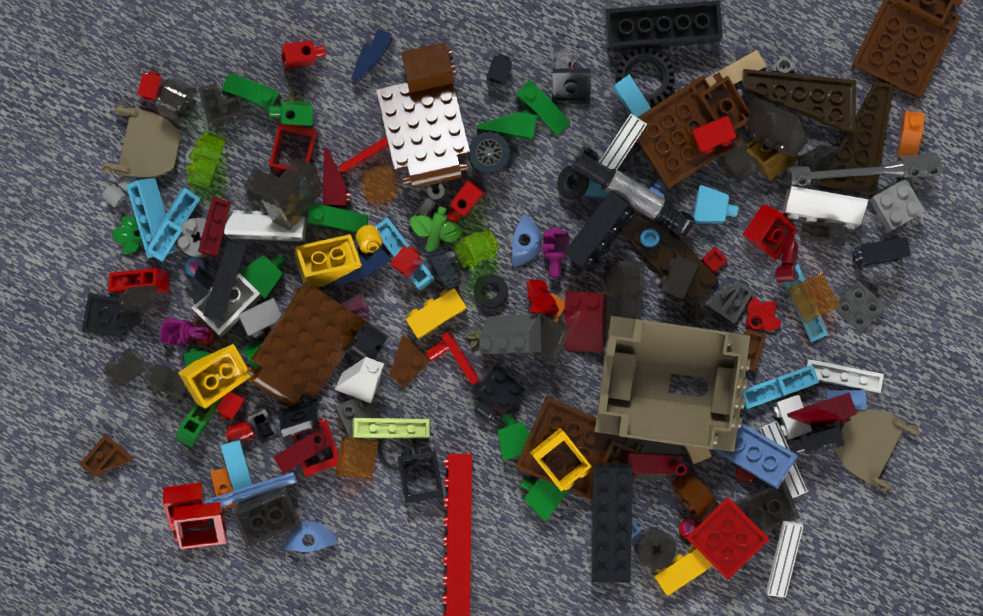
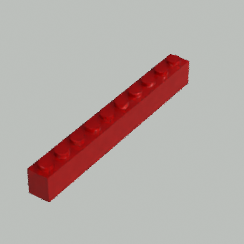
[443,453,472,616]

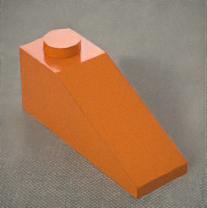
[896,111,925,161]

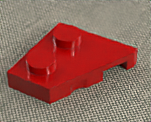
[526,279,560,315]

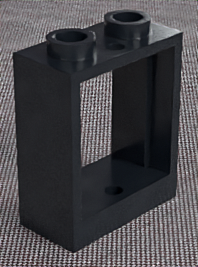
[853,237,911,267]
[397,447,444,504]

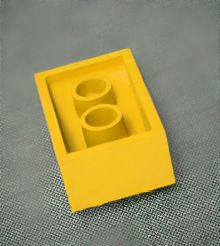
[295,234,361,288]
[178,344,251,409]

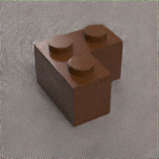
[670,469,719,522]

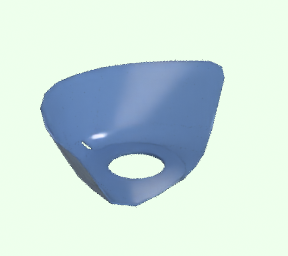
[512,214,542,267]
[283,521,338,552]

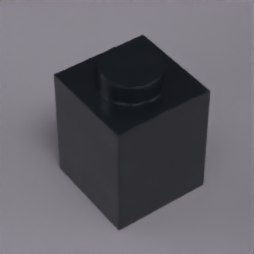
[486,54,512,86]

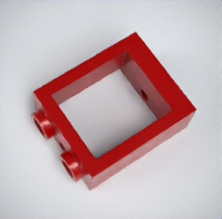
[269,122,318,179]
[291,418,343,476]
[170,502,227,549]

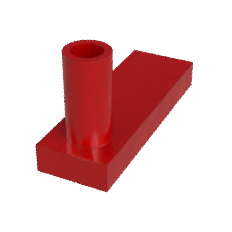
[425,332,481,385]

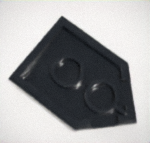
[82,293,142,337]

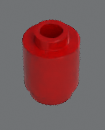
[225,421,255,443]

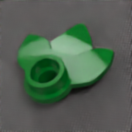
[112,216,143,254]

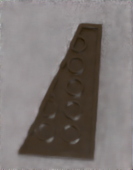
[742,69,856,135]
[818,81,894,196]

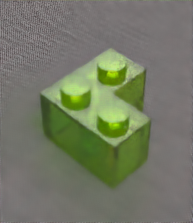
[185,131,226,189]
[453,228,500,269]

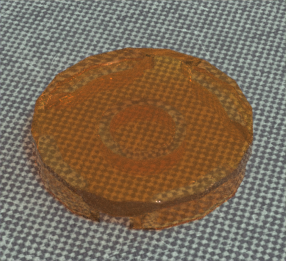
[361,166,399,204]

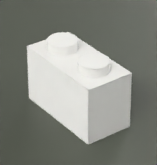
[773,395,812,439]

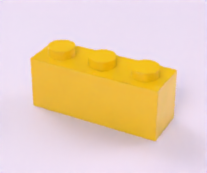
[406,288,467,340]
[653,545,713,596]

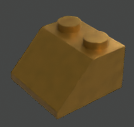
[742,126,800,181]

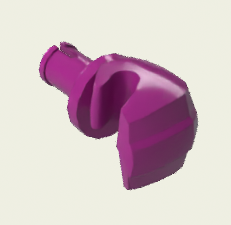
[542,227,570,277]
[159,318,209,346]

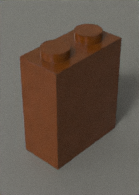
[401,42,457,93]

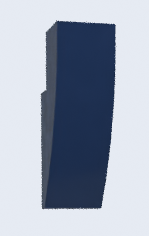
[351,28,393,84]
[334,248,391,286]

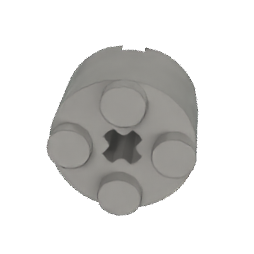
[177,218,210,259]

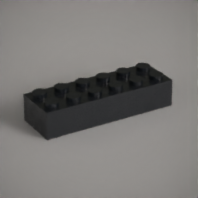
[604,0,723,51]
[590,463,633,583]

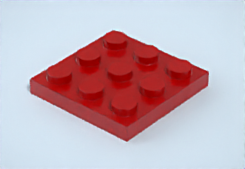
[686,497,770,580]

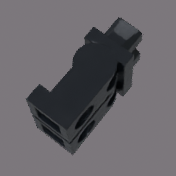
[792,426,845,454]

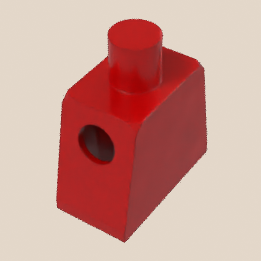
[280,41,326,71]
[447,181,486,223]

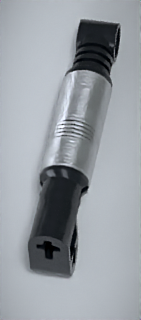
[572,146,696,238]

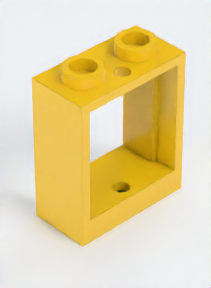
[530,428,592,491]

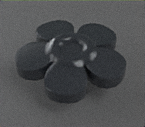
[449,253,470,272]

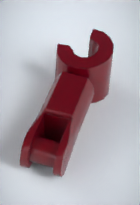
[775,236,799,283]

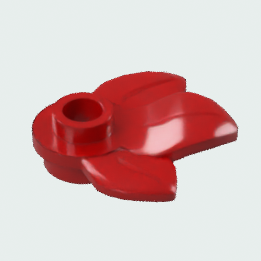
[746,297,782,332]

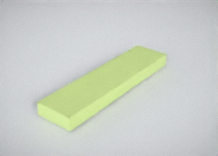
[352,418,430,439]

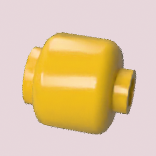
[355,225,383,254]

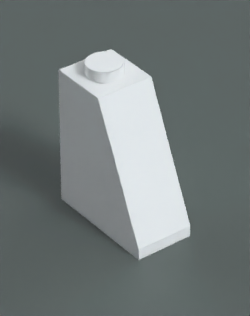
[335,357,384,403]

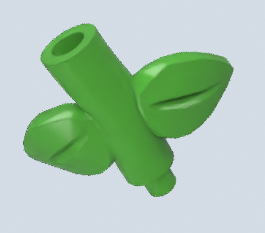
[410,206,462,252]

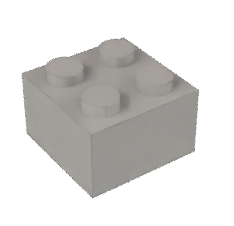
[869,179,925,232]
[238,298,283,340]

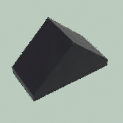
[247,407,279,443]

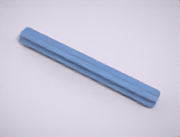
[204,472,297,507]

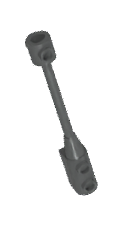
[787,153,942,187]

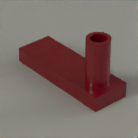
[197,197,231,257]
[273,427,334,474]
[625,452,687,476]

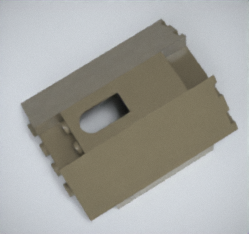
[595,316,750,452]

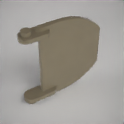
[102,105,181,179]
[834,409,920,492]

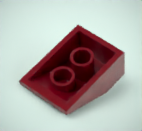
[564,291,608,353]
[787,392,857,429]

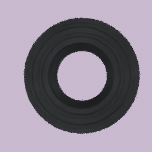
[557,165,589,200]
[474,274,508,309]

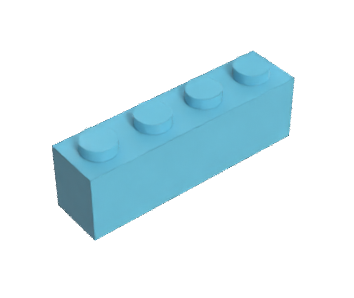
[126,178,177,259]

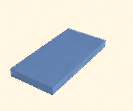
[713,423,798,489]

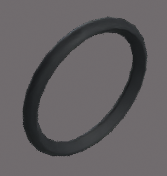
[378,438,419,471]

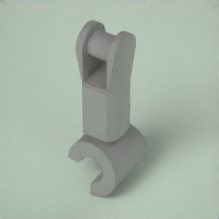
[102,176,142,208]
[408,183,446,227]

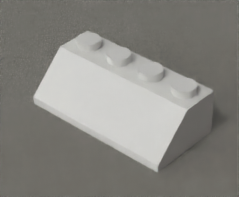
[782,186,868,229]
[224,210,306,242]

